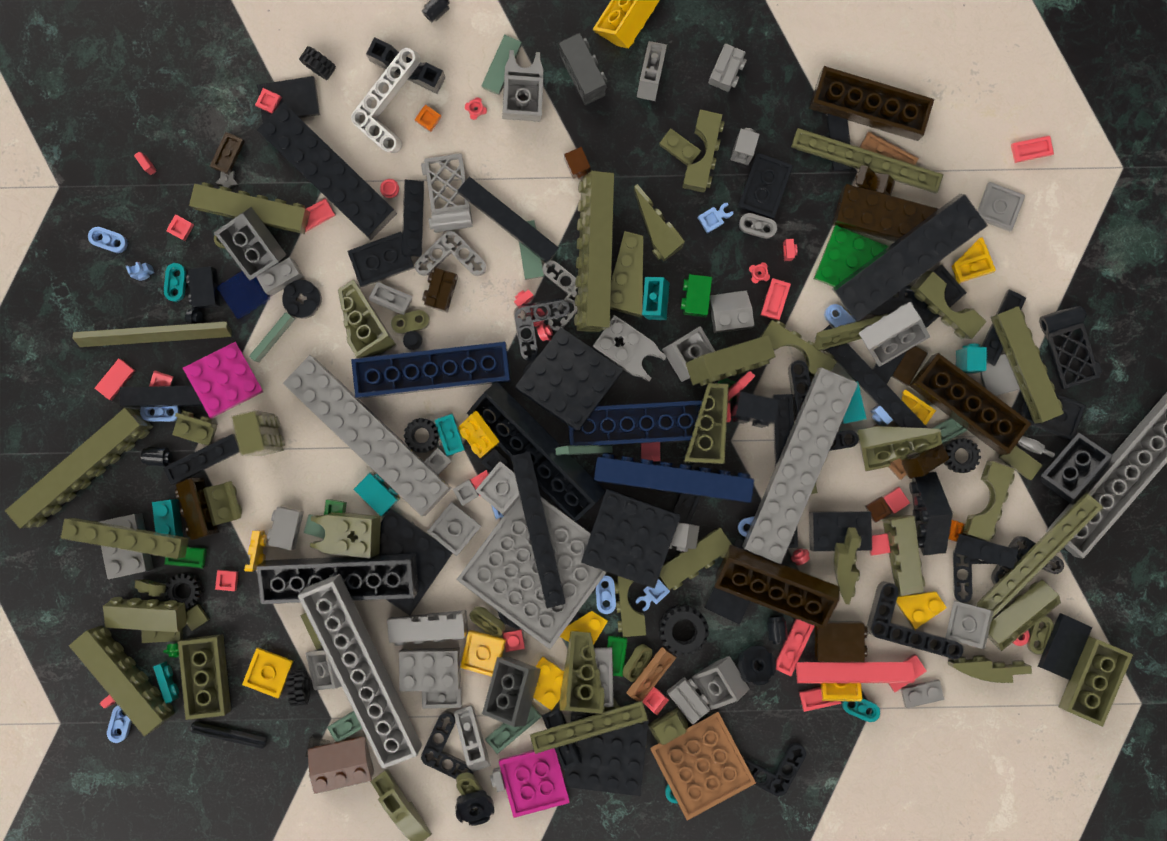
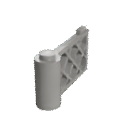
[421,153,473,233]

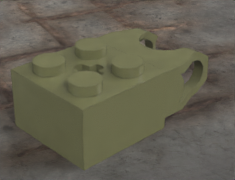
[310,512,381,558]

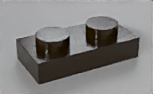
[210,132,245,175]

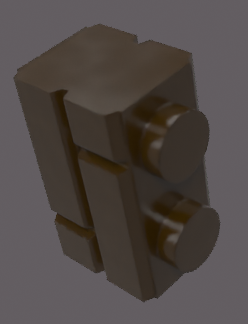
[422,268,458,313]
[902,444,949,479]

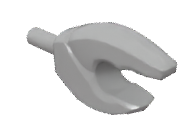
[1018,436,1055,458]

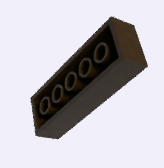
[809,66,935,141]
[832,184,938,242]
[909,353,1032,455]
[714,545,840,629]

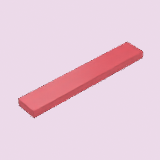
[795,662,915,683]

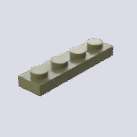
[814,314,888,351]

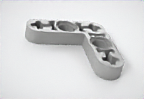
[415,231,486,276]
[542,260,578,331]

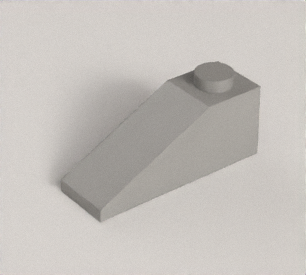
[637,41,667,101]
[453,705,491,772]

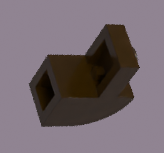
[855,165,895,196]

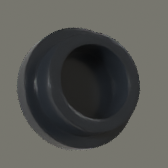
[185,308,203,324]
[403,331,422,350]

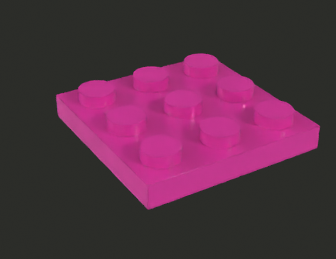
[183,342,263,419]
[499,748,570,818]

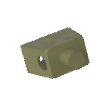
[648,707,688,745]

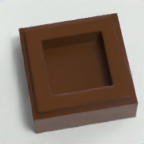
[865,496,892,523]

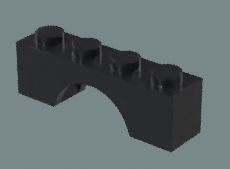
[366,37,446,94]

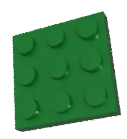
[813,225,889,287]

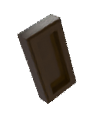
[891,346,928,386]

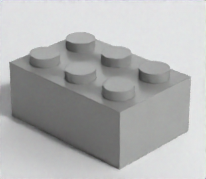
[859,302,930,367]
[100,513,154,579]
[399,648,460,691]

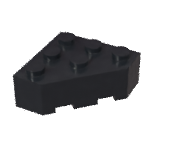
[909,472,953,556]

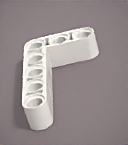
[351,48,420,153]

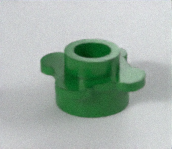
[163,644,179,658]

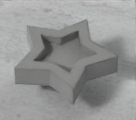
[216,171,238,189]

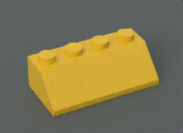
[592,0,660,49]

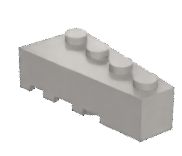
[387,610,468,646]

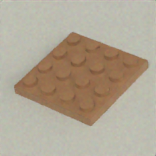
[650,712,756,820]

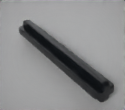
[190,721,267,749]

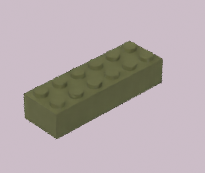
[69,626,175,737]

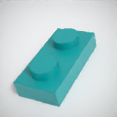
[434,414,465,456]
[153,661,179,704]

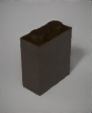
[814,621,868,662]

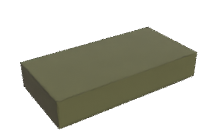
[998,446,1042,480]

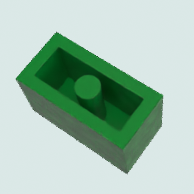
[681,274,712,317]

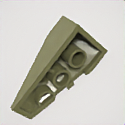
[634,184,685,262]
[338,279,396,358]

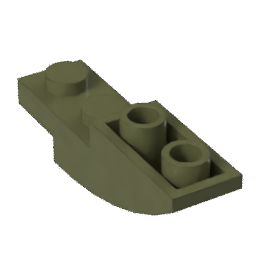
[834,527,861,605]
[948,655,1032,683]
[370,769,432,841]

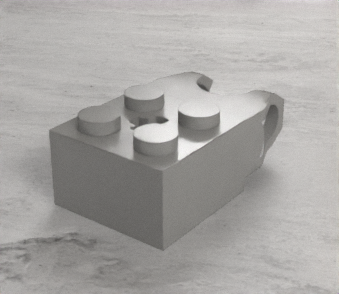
[502,50,543,122]
[592,315,667,382]

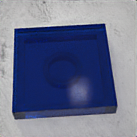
[217,271,270,320]

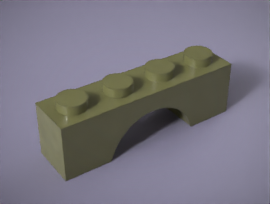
[682,110,725,193]
[910,271,987,339]
[760,320,837,378]
[962,461,1015,542]
[614,576,646,637]

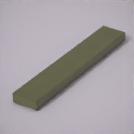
[530,701,648,754]

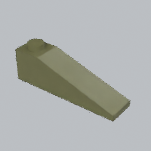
[857,426,942,471]
[559,631,605,714]

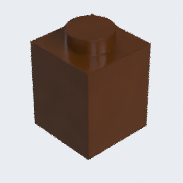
[564,147,591,180]

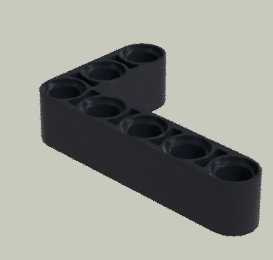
[788,360,859,451]
[867,581,964,659]

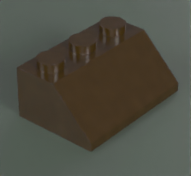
[175,478,219,540]

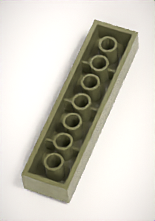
[574,171,614,332]
[5,408,153,529]

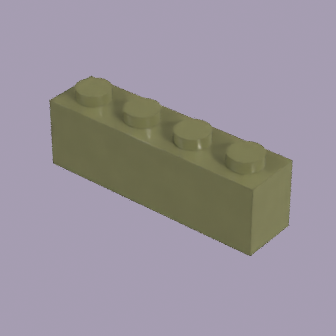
[659,527,732,590]
[988,579,1061,652]
[103,597,187,632]

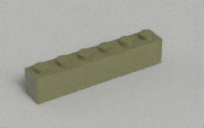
[189,182,310,234]
[990,306,1064,423]
[61,518,189,559]

